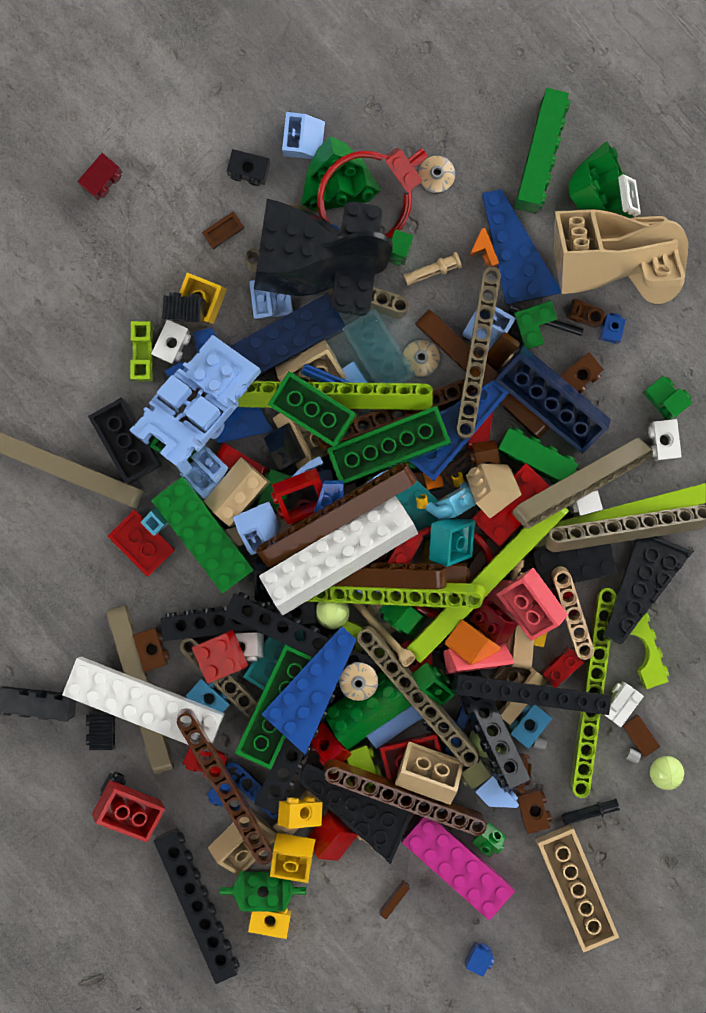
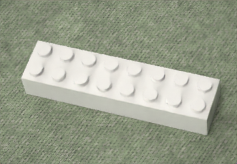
[259,496,418,615]
[62,657,225,752]

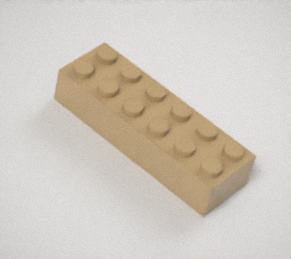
[535,824,619,953]

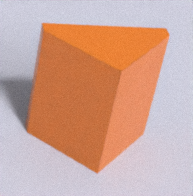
[445,619,501,665]

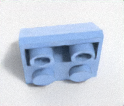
[282,112,325,159]
[461,307,515,350]
[233,502,281,555]
[474,770,519,808]

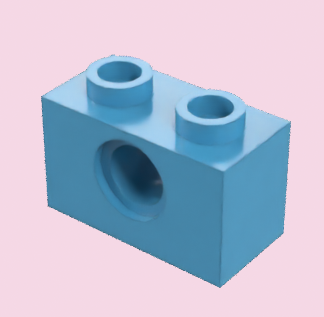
[186,677,231,712]
[508,704,553,749]

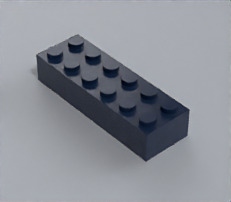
[229,293,346,380]
[495,345,611,454]

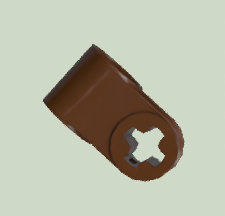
[566,299,605,328]

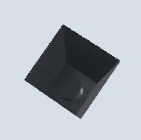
[264,423,306,472]

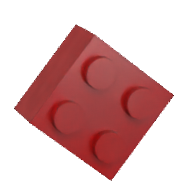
[192,630,248,684]

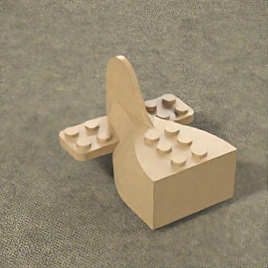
[553,210,688,304]

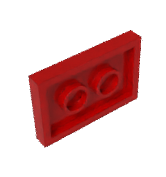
[107,509,175,577]

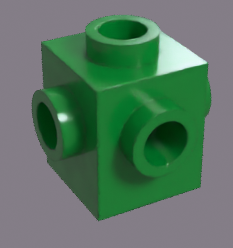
[471,822,506,857]

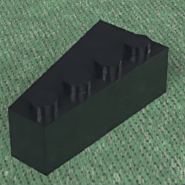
[0,686,76,722]

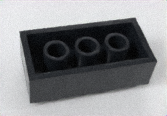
[88,397,162,485]
[530,544,617,588]

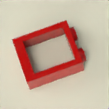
[271,468,322,525]

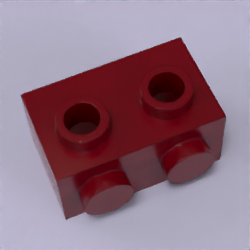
[77,153,123,201]
[470,601,518,644]

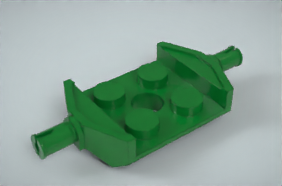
[220,870,306,912]

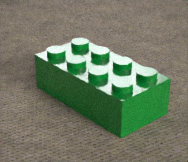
[268,371,358,448]
[497,427,578,483]
[325,671,411,750]

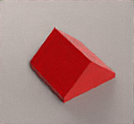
[307,810,358,861]

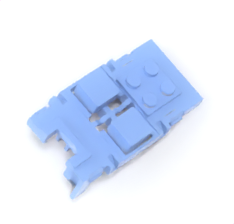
[130,335,261,476]

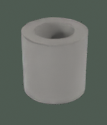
[532,737,547,751]
[625,748,641,764]

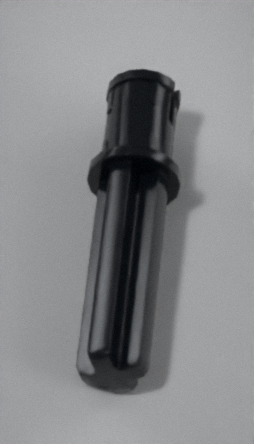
[562,798,620,825]

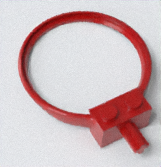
[317,148,428,238]
[385,525,494,618]

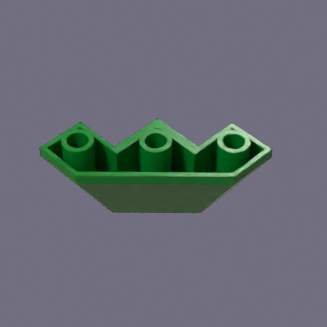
[301,136,381,212]
[569,141,634,218]

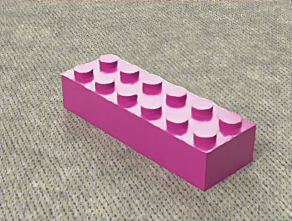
[401,816,515,921]

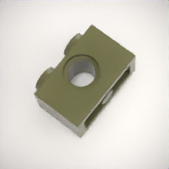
[460,757,492,790]

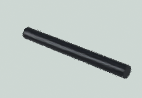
[509,306,584,336]

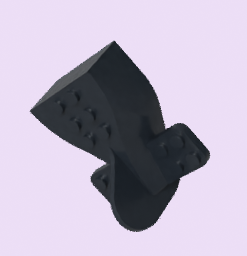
[254,199,393,316]

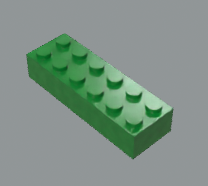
[514,88,571,214]
[327,406,452,486]
[151,477,254,594]
[235,645,313,770]

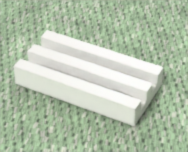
[618,174,641,217]

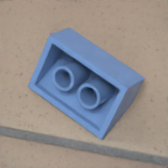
[367,702,423,749]

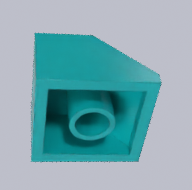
[429,519,475,567]

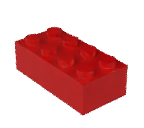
[471,463,550,547]

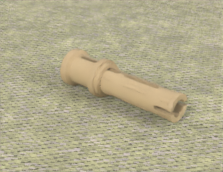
[404,252,462,286]

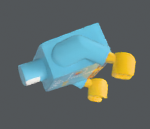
[416,472,476,521]

